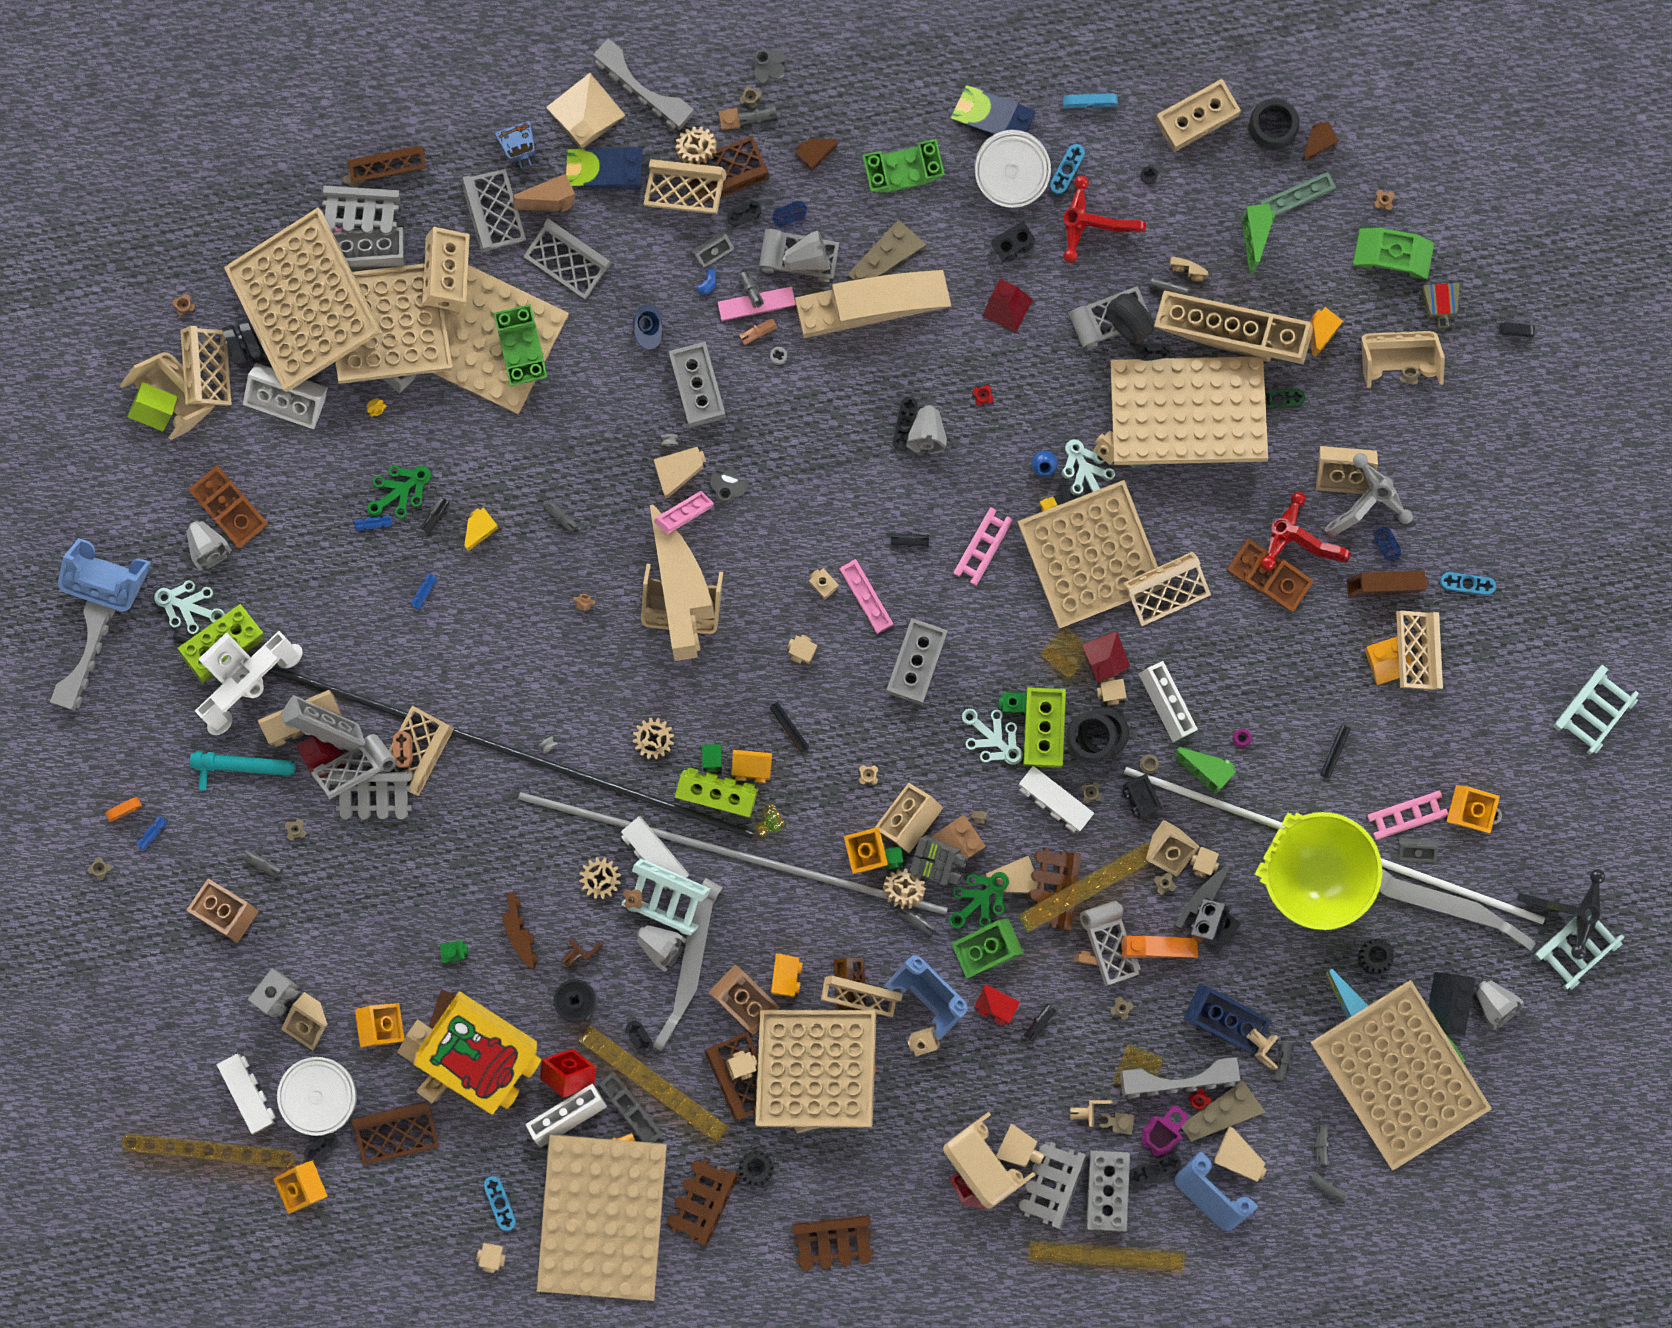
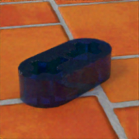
[773,201,807,226]
[1374,527,1401,561]

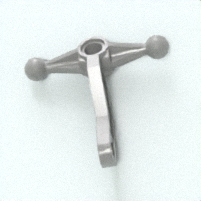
[1325,453,1413,537]

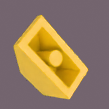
[464,508,499,551]

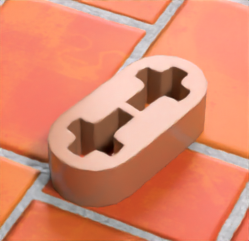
[393,731,413,768]

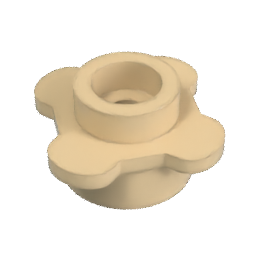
[859,765,878,785]

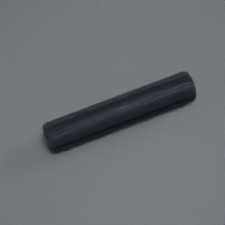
[770,702,809,753]
[1320,724,1351,779]

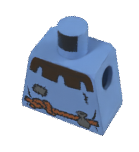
[495,121,536,170]

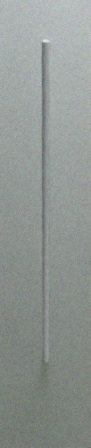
[518,792,948,915]

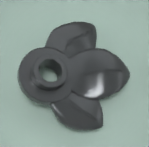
[753,49,787,84]
[710,467,748,504]

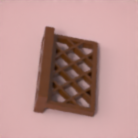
[683,136,770,206]
[704,1031,758,1122]
[352,1100,439,1165]

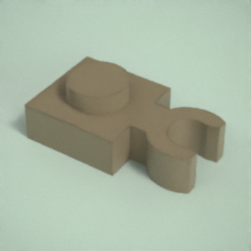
[1099,1112,1135,1135]

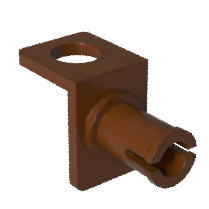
[561,938,605,968]

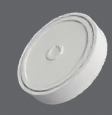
[975,130,1051,207]
[277,1057,357,1136]

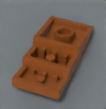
[188,465,268,548]
[1226,538,1314,613]

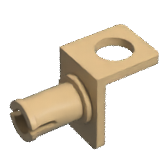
[1247,1028,1278,1070]
[1070,1100,1113,1127]

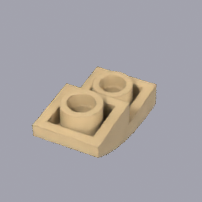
[1169,257,1208,281]

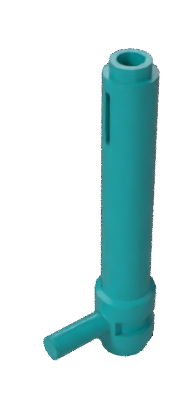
[190,751,296,790]

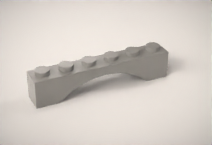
[593,38,694,131]
[50,600,115,712]
[1120,1057,1240,1099]

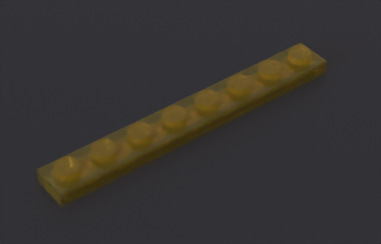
[1018,842,1151,932]
[1028,1241,1185,1272]

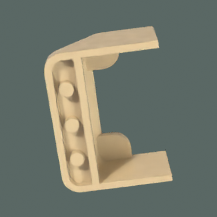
[1361,331,1445,388]
[120,352,215,440]
[641,564,723,634]
[944,1112,1035,1209]

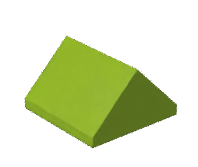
[127,382,177,431]

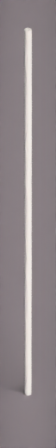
[1124,767,1545,924]

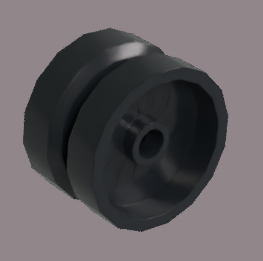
[222,318,263,367]
[553,979,597,1023]

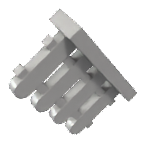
[322,186,400,236]
[333,772,413,819]
[1019,1142,1088,1230]

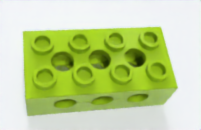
[178,604,265,684]
[1023,687,1066,768]
[675,768,758,817]

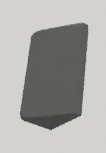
[691,231,735,269]
[1398,838,1439,863]

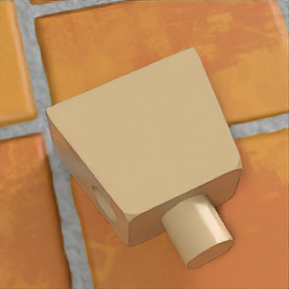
[996,1124,1045,1167]

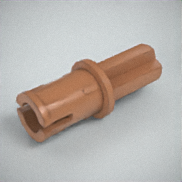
[739,319,777,345]

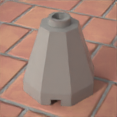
[783,231,830,271]
[906,405,947,454]
[186,521,232,570]
[636,925,686,972]
[1476,980,1524,1030]

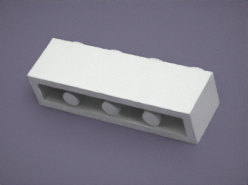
[1139,661,1198,742]
[1018,766,1094,833]
[621,816,689,891]
[217,1054,276,1134]
[525,1084,607,1148]

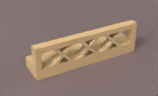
[821,976,903,1018]

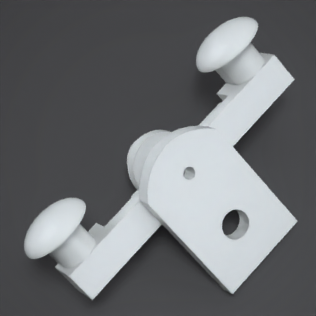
[195,631,303,735]

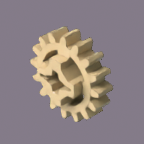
[675,126,717,165]
[633,718,674,760]
[579,857,621,899]
[883,869,926,909]

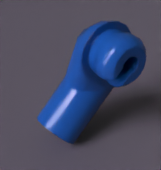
[697,269,716,295]

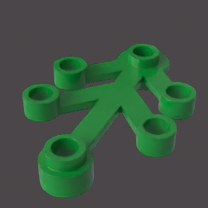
[367,465,431,519]
[949,872,1009,928]

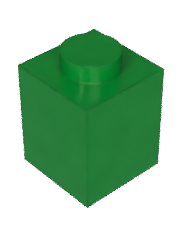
[702,744,722,773]

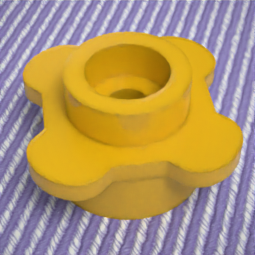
[366,398,386,417]

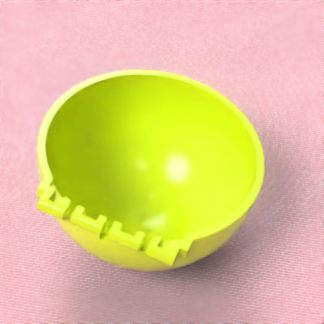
[1255,812,1382,930]

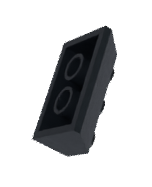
[1428,972,1476,1037]

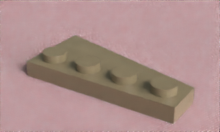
[848,220,926,280]
[1181,1080,1265,1142]

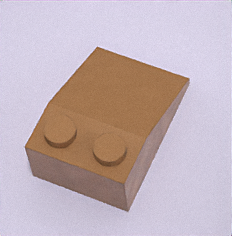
[512,174,575,212]
[916,815,986,867]
[186,879,259,943]
[708,965,780,1036]

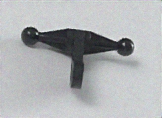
[1517,869,1605,960]

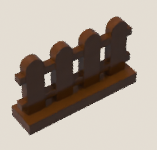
[1026,848,1081,930]
[667,1159,739,1247]
[792,1215,874,1271]

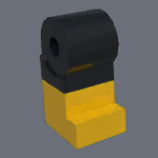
[1039,490,1076,512]

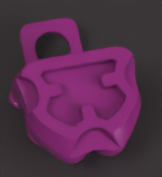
[1141,1106,1188,1156]

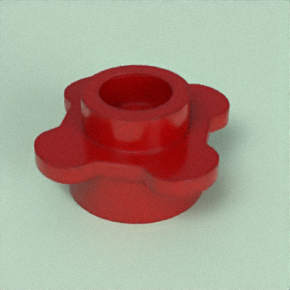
[973,385,994,406]
[1188,1088,1211,1110]

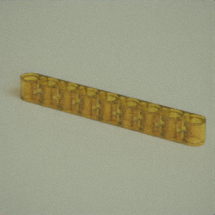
[578,1025,728,1143]
[121,1134,296,1168]

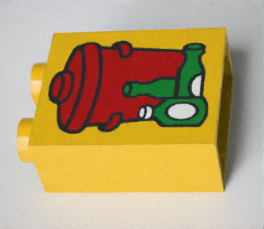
[414,991,541,1115]

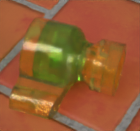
[754,803,786,838]

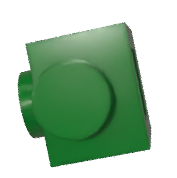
[999,692,1027,714]
[884,847,903,871]

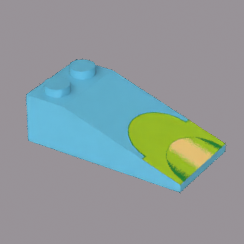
[1325,969,1368,1019]

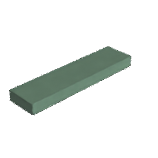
[1260,172,1336,216]

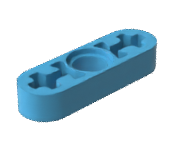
[1063,93,1118,108]
[1050,144,1085,195]
[1440,572,1496,596]
[484,1176,516,1231]

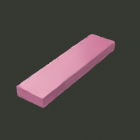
[718,287,796,321]
[654,491,714,535]
[839,559,894,635]

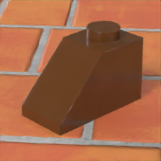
[1302,121,1339,162]
[795,139,838,172]

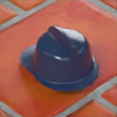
[632,304,662,350]

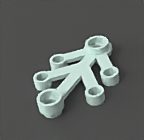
[1062,439,1115,496]
[154,580,225,634]
[962,709,1023,765]

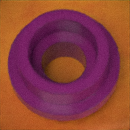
[1232,729,1252,748]

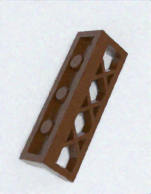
[347,145,426,183]
[834,958,866,1010]

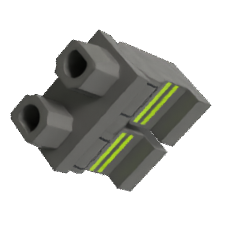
[910,835,968,885]

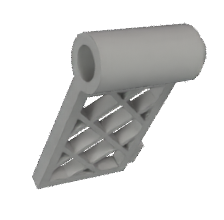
[759,229,839,283]
[1068,286,1148,350]
[311,734,396,800]
[1080,901,1141,986]

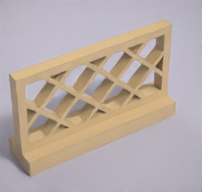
[643,159,727,214]
[181,326,231,406]
[1123,552,1211,626]
[1396,611,1443,691]
[380,706,454,796]

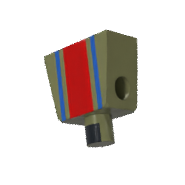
[1421,283,1460,328]

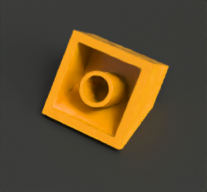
[1310,307,1343,357]
[1364,636,1413,685]
[731,750,772,783]
[1446,785,1500,833]
[844,827,888,874]
[771,954,803,997]
[355,1003,405,1048]
[273,1161,328,1214]

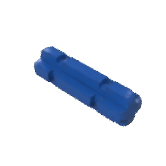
[354,516,392,531]
[411,573,437,609]
[136,816,167,850]

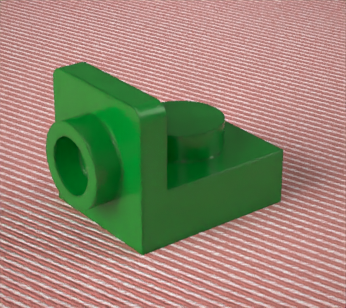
[440,940,469,963]

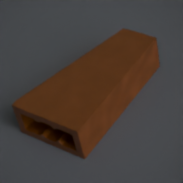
[1346,570,1428,598]

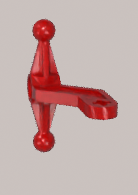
[1063,176,1147,264]
[1261,492,1351,571]

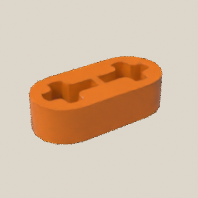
[105,797,142,822]

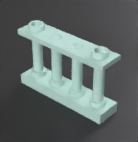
[1553,665,1639,755]
[621,859,710,935]
[1533,909,1624,990]

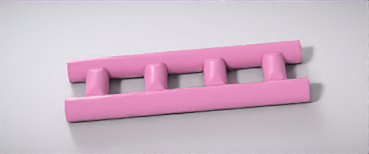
[953,507,1013,586]
[1367,791,1448,840]

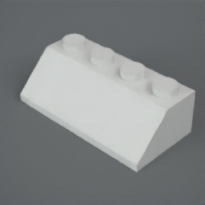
[243,363,328,429]

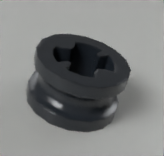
[1141,166,1158,184]

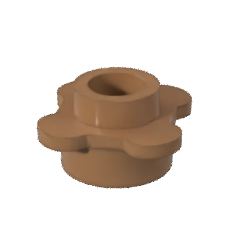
[1374,190,1395,210]
[173,294,195,316]
[573,594,596,611]
[623,890,643,909]

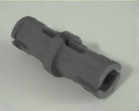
[738,107,777,126]
[739,271,764,308]
[1149,277,1189,295]
[543,499,579,534]
[242,849,282,878]
[897,906,936,936]
[1273,1041,1294,1082]
[1314,1125,1330,1165]
[1308,1172,1348,1203]

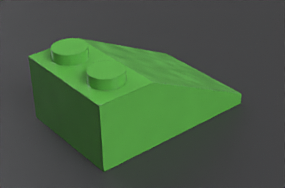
[951,919,1024,979]

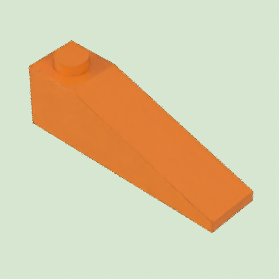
[1121,936,1198,958]

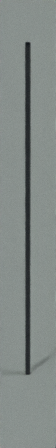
[173,632,754,839]

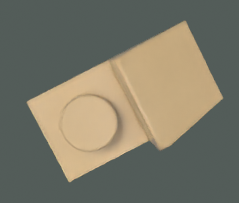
[417,1075,447,1103]

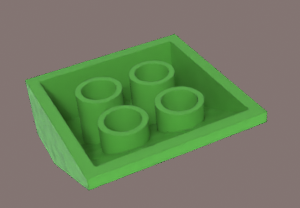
[1241,203,1275,275]
[1172,747,1236,795]

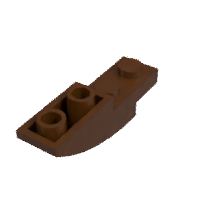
[502,892,538,969]

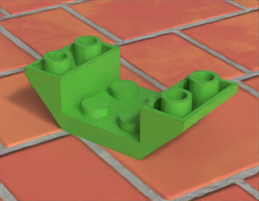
[862,139,945,192]
[1353,228,1434,280]
[493,304,548,387]

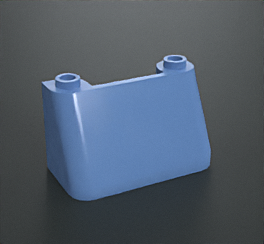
[58,538,151,612]
[885,956,968,1040]
[1175,1152,1258,1231]

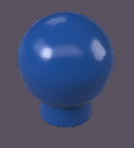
[1031,451,1058,477]

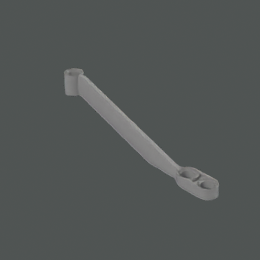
[1379,869,1536,952]
[653,878,723,1051]

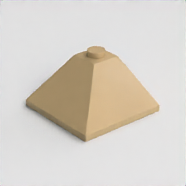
[546,73,626,149]

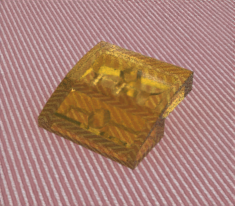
[1040,626,1086,679]
[1112,1044,1163,1096]

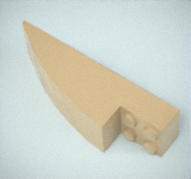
[795,270,951,339]
[1154,291,1313,364]
[650,505,715,661]

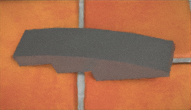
[1173,865,1230,929]
[598,1071,662,1143]

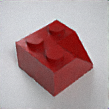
[974,984,1020,1026]
[540,1048,596,1098]

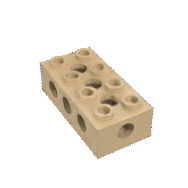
[1155,79,1241,152]
[422,227,469,312]

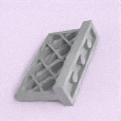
[461,169,526,253]
[523,219,612,299]

